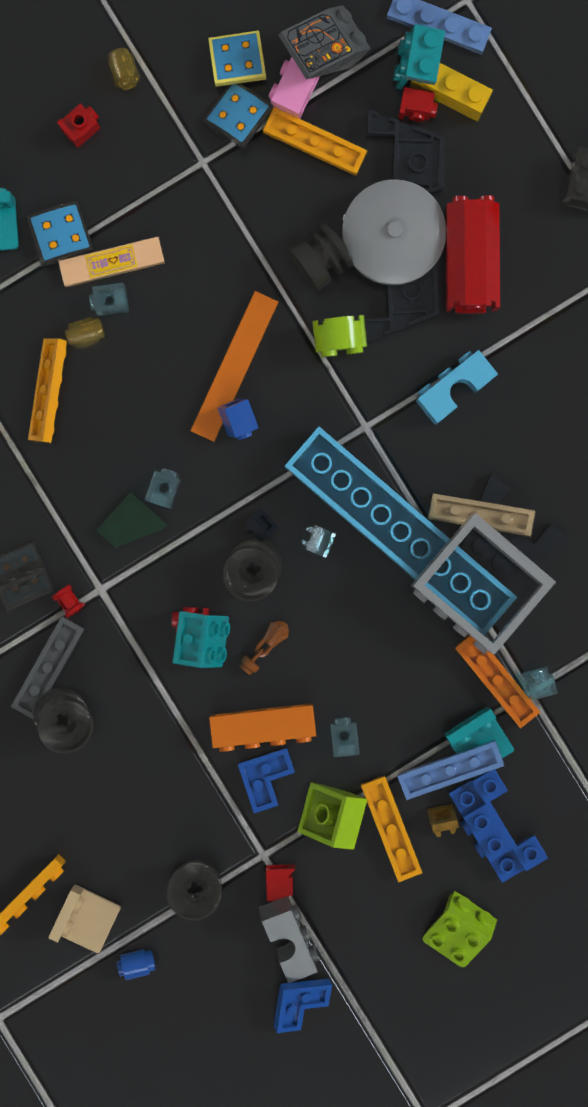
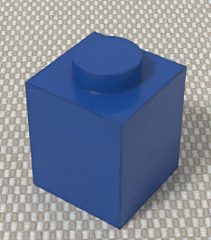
[217,398,259,440]

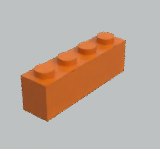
[209,703,316,752]

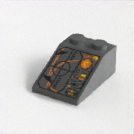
[278,5,371,79]

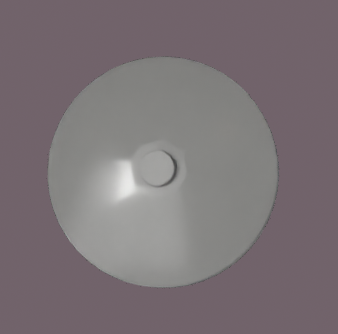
[342,180,446,285]

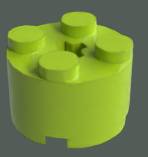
[312,315,367,357]

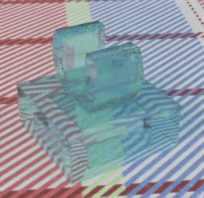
[301,526,336,558]

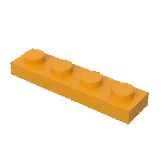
[263,107,367,176]
[28,338,67,443]
[361,775,422,883]
[0,854,66,935]

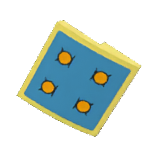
[208,31,266,87]

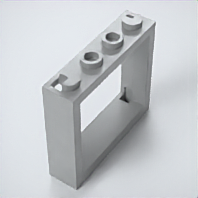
[411,513,556,655]

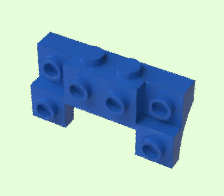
[448,769,548,883]

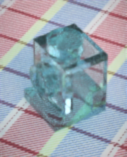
[89,283,129,316]
[145,468,181,509]
[521,666,558,700]
[330,717,360,757]

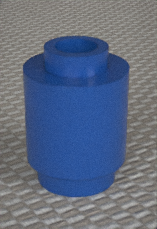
[116,949,156,980]

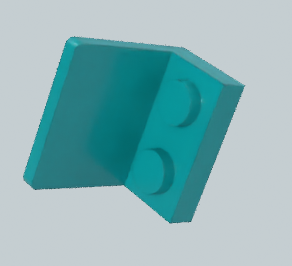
[173,611,230,668]
[444,707,514,759]

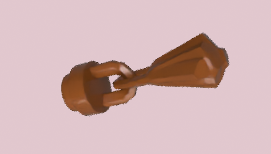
[239,620,289,675]

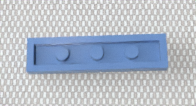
[387,0,492,55]
[397,740,504,800]

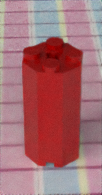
[445,195,500,314]

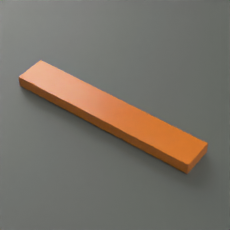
[191,291,278,442]

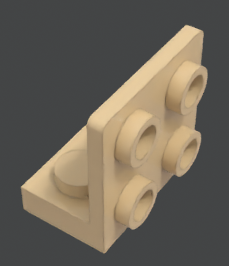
[48,884,121,953]

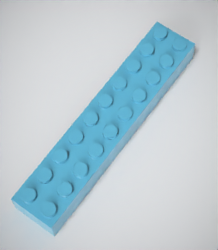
[285,427,517,636]

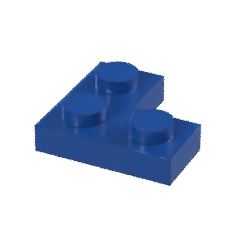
[238,747,295,813]
[274,979,332,1033]

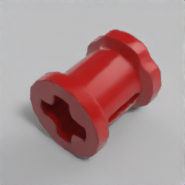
[52,584,85,619]

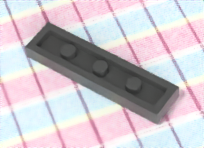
[11,616,85,719]

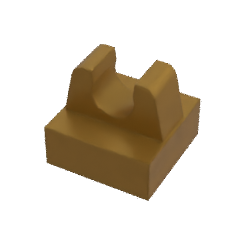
[427,804,459,837]

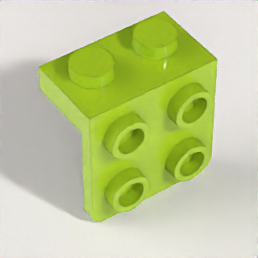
[423,891,497,967]

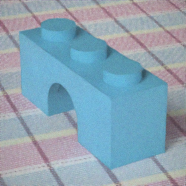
[416,350,498,425]

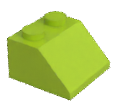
[297,782,367,849]

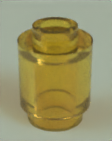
[108,48,140,90]
[65,317,105,349]

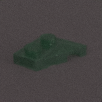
[96,492,168,548]

